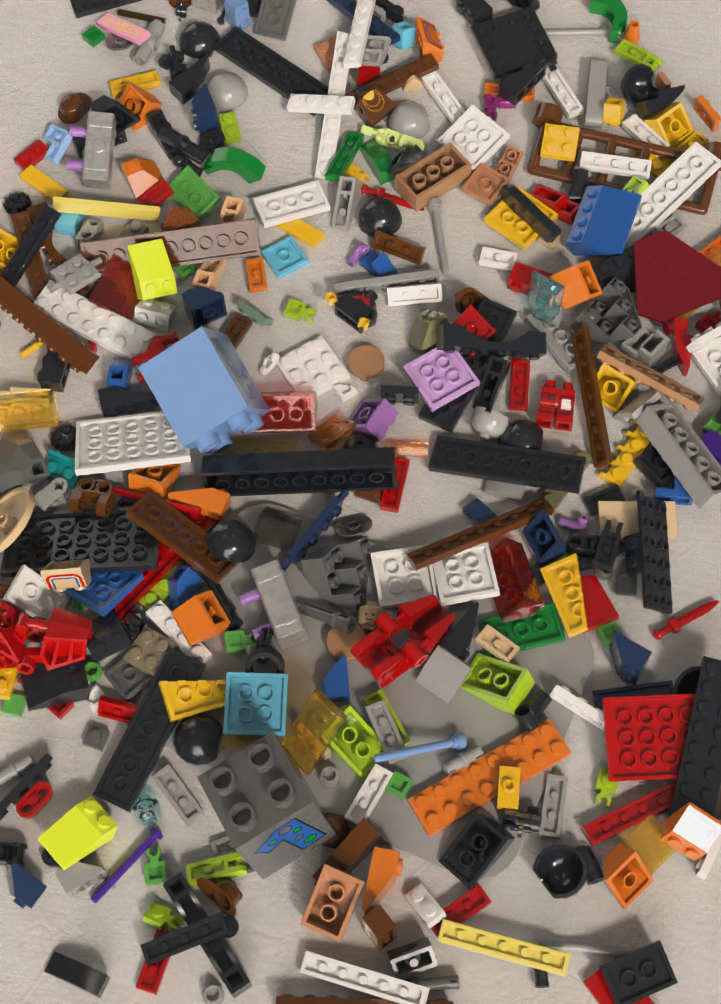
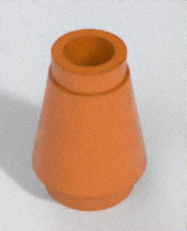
[624,20,640,44]

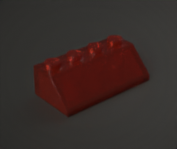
[241,391,317,434]
[490,537,545,623]

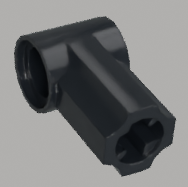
[569,169,588,204]
[515,690,552,732]

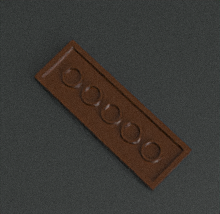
[125,490,240,584]

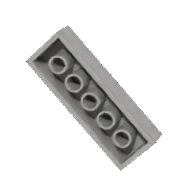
[636,402,721,509]

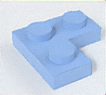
[43,123,72,164]

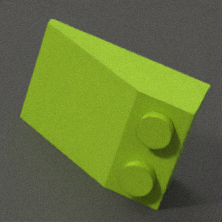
[460,653,535,715]
[315,705,384,779]

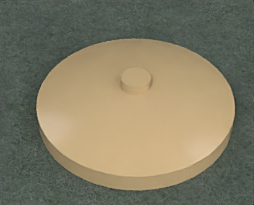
[0,487,35,552]

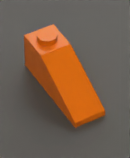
[167,488,232,521]

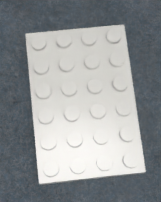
[75,411,191,476]

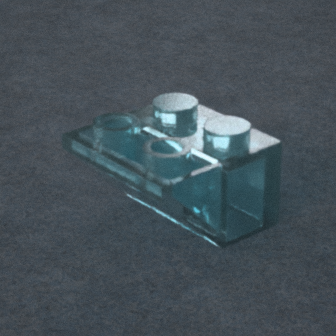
[527,271,565,325]

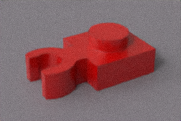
[695,310,721,333]

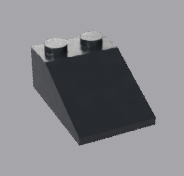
[21,660,89,711]
[439,810,515,890]

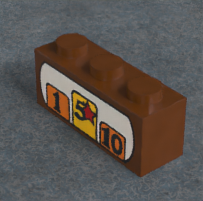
[362,904,396,952]

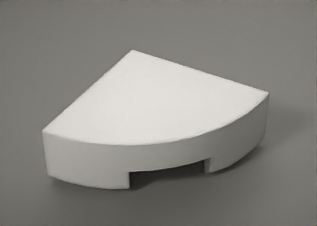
[259,353,280,376]
[332,384,358,402]
[89,684,106,713]

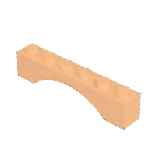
[192,196,246,291]

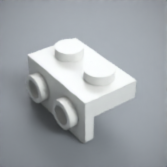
[134,299,177,331]

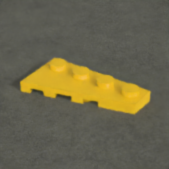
[540,553,588,638]
[159,680,226,722]

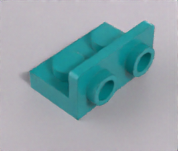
[46,449,83,490]

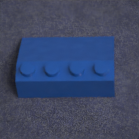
[566,185,642,256]

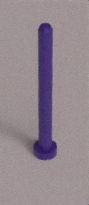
[91,826,164,903]

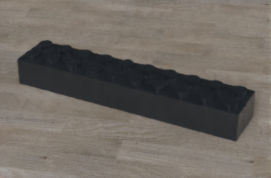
[201,447,397,497]

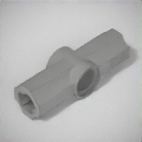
[132,19,165,66]

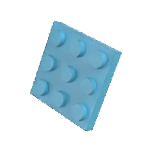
[223,672,288,737]

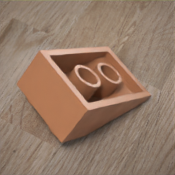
[300,863,365,942]

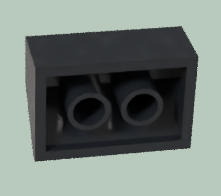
[592,245,635,293]

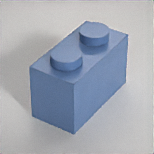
[224,0,251,30]

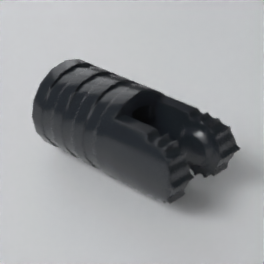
[576,845,604,885]

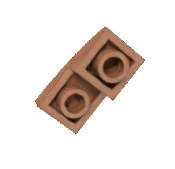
[495,145,524,179]

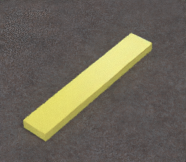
[52,196,160,221]
[437,919,571,977]

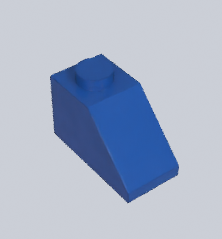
[320,656,350,703]

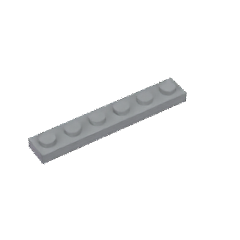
[332,269,440,295]

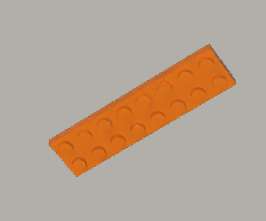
[408,718,572,837]

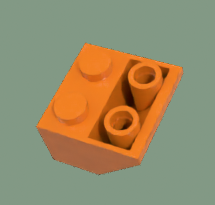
[550,260,603,310]
[171,590,231,646]

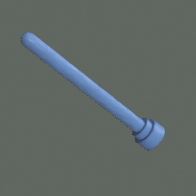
[374,732,467,762]

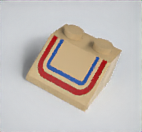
[40,559,92,592]

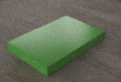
[168,165,222,221]

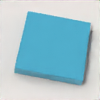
[261,235,309,279]

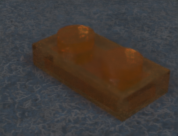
[390,441,428,458]

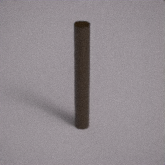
[117,9,166,24]

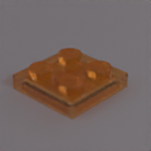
[307,414,357,449]

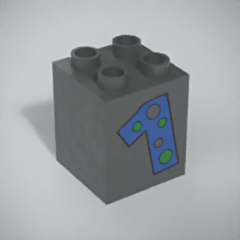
[197,731,336,880]

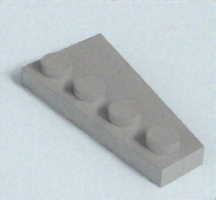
[525,309,597,373]

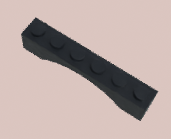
[436,323,546,360]
[98,386,160,417]
[163,873,252,999]

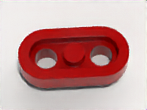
[16,781,53,819]

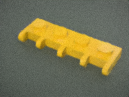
[597,418,651,489]

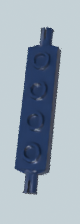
[280,489,349,571]

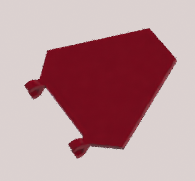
[633,230,721,335]

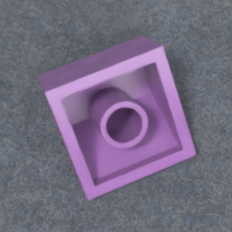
[344,398,399,442]

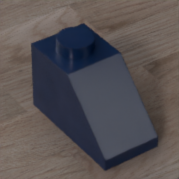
[6,861,47,909]

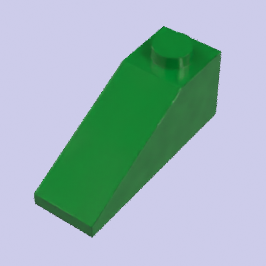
[359,140,396,185]

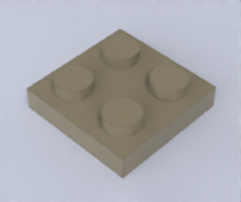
[123,626,179,677]

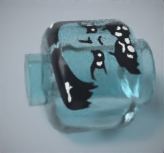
[133,795,162,828]

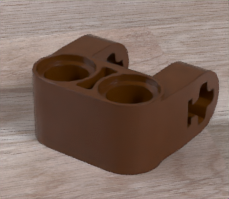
[69,478,116,518]

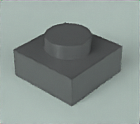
[82,725,110,752]

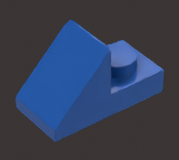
[359,250,397,277]
[653,476,693,506]

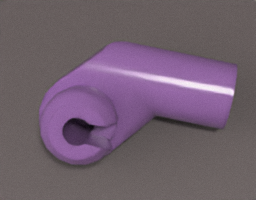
[347,243,369,267]
[558,515,588,532]

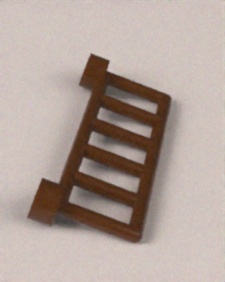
[527,103,721,215]

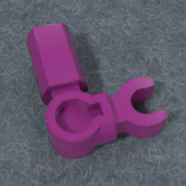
[484,94,516,121]

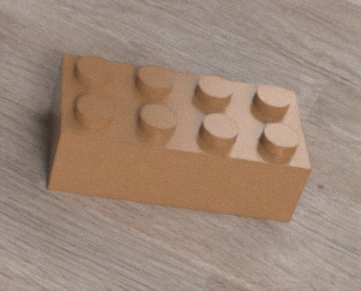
[395,142,472,211]

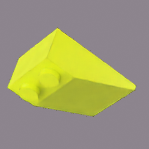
[127,239,178,300]
[38,796,118,870]

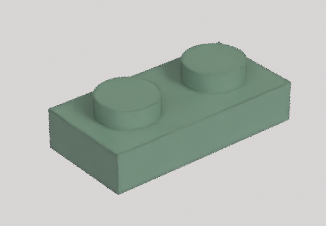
[236,299,274,327]

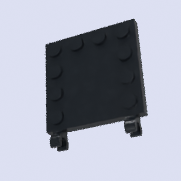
[470,6,557,81]

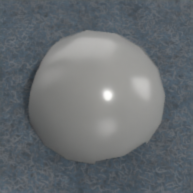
[208,72,248,112]
[388,101,429,139]

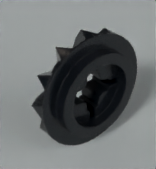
[199,129,226,154]
[3,191,32,215]
[50,424,76,451]
[128,609,146,640]

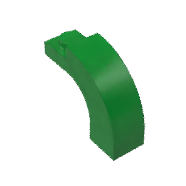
[589,0,627,43]
[203,147,266,184]

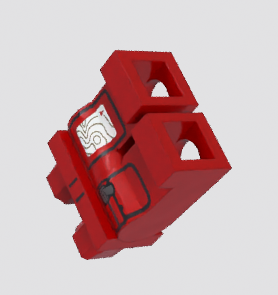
[536,379,576,432]

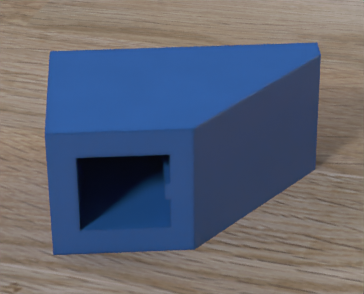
[107,359,133,390]
[168,565,204,610]

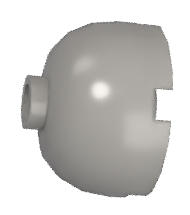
[472,406,510,440]

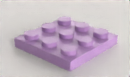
[403,347,480,412]

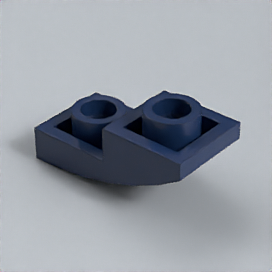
[463,498,497,524]

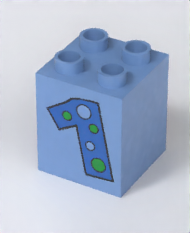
[138,326,270,454]

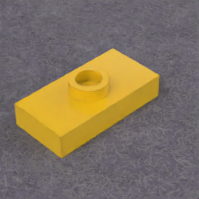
[497,766,521,811]

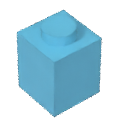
[392,21,416,50]

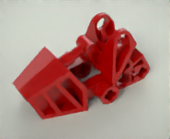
[350,594,455,689]
[0,603,93,675]

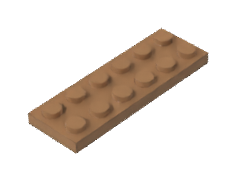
[597,344,705,412]

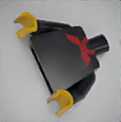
[324,290,378,334]

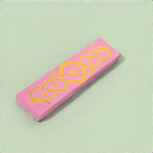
[96,13,151,45]

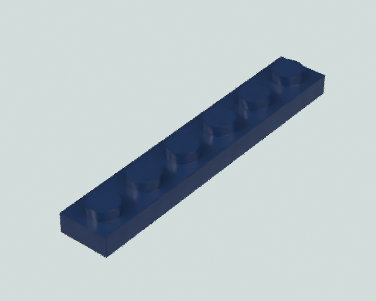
[327,0,400,45]

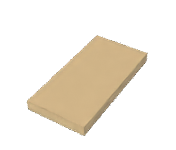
[597,501,678,540]

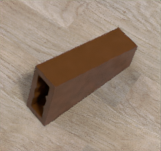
[312,818,383,886]

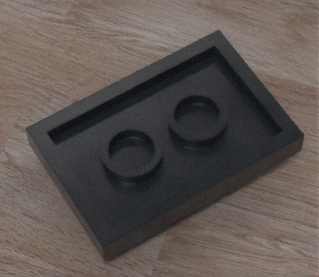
[599,940,678,1004]

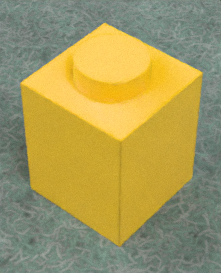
[603,97,625,126]

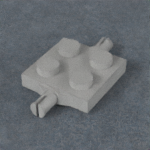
[48,253,103,295]

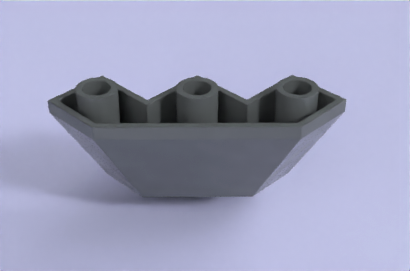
[570,277,642,345]
[0,433,49,496]
[301,536,372,612]

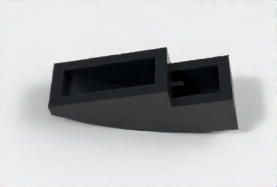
[635,85,685,117]
[145,109,183,160]
[386,144,425,175]
[44,951,110,998]

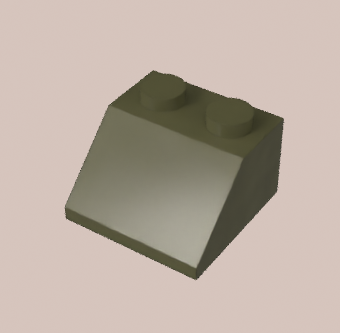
[408,309,450,350]

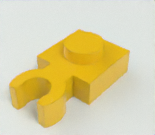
[345,163,370,186]

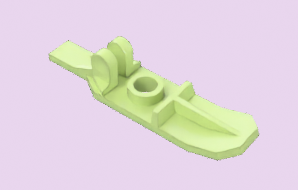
[360,125,425,151]

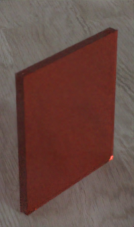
[88,257,141,321]

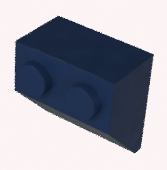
[190,84,220,137]
[181,287,227,330]
[522,509,567,564]
[609,632,652,685]

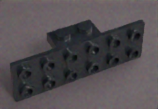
[624,494,673,615]

